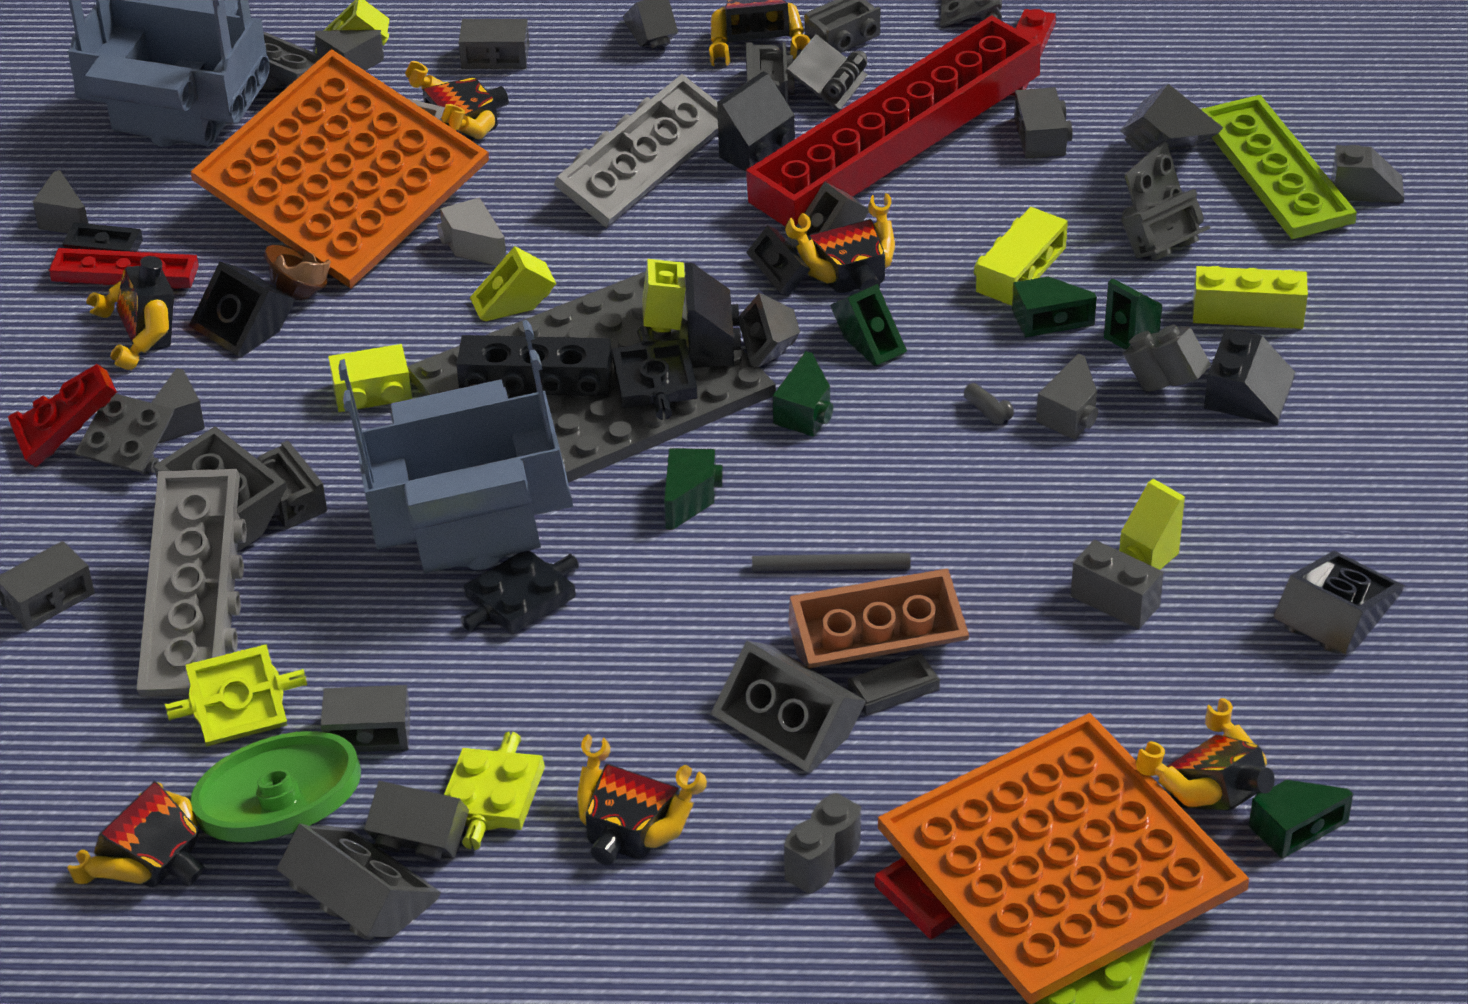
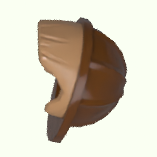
[263,245,331,300]

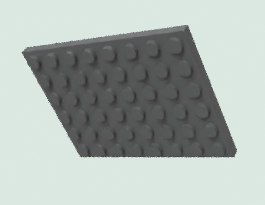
[407,271,776,483]

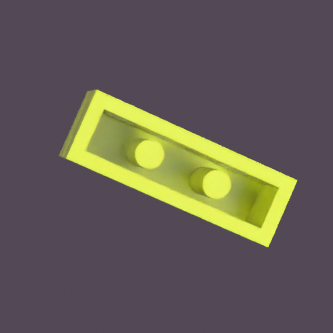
[974,206,1068,306]
[1193,266,1308,329]

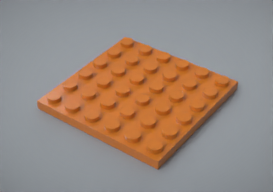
[191,49,489,289]
[878,713,1249,1004]

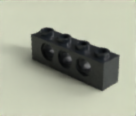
[456,335,613,396]

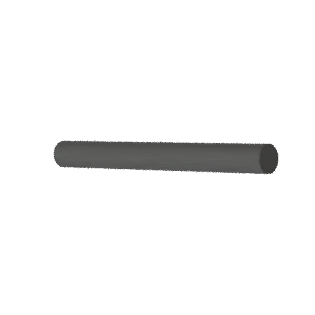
[752,553,911,572]

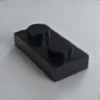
[62,222,143,252]
[746,225,810,297]

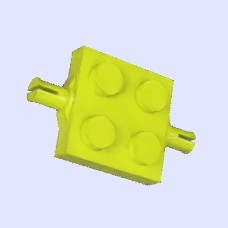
[165,644,307,747]
[444,731,545,850]

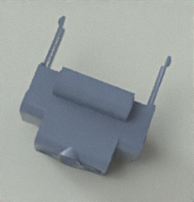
[68,0,270,147]
[338,320,573,574]

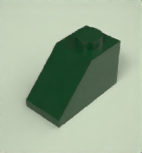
[1012,276,1097,338]
[1104,278,1162,350]
[830,284,907,366]
[773,351,834,437]
[664,448,723,530]
[1249,780,1353,859]

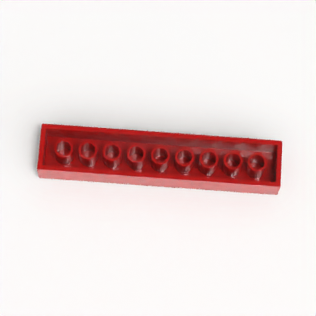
[746,15,1040,227]

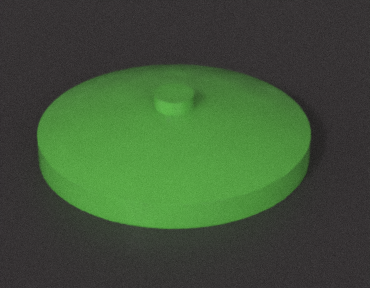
[191,731,361,842]

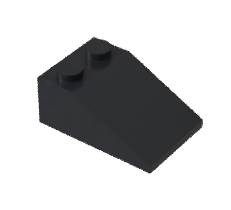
[1273,550,1405,654]

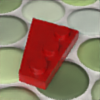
[8,364,117,468]

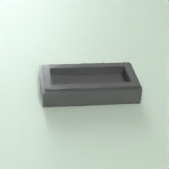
[848,653,940,716]

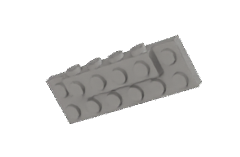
[554,74,718,228]
[137,469,247,697]

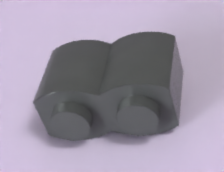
[1122,325,1211,391]
[784,793,861,894]

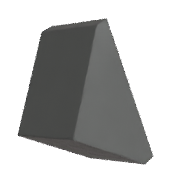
[315,30,384,71]
[33,170,88,234]
[151,368,205,443]

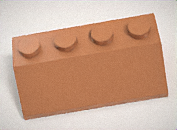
[788,568,969,669]

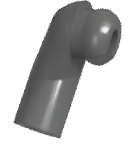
[964,383,1014,424]

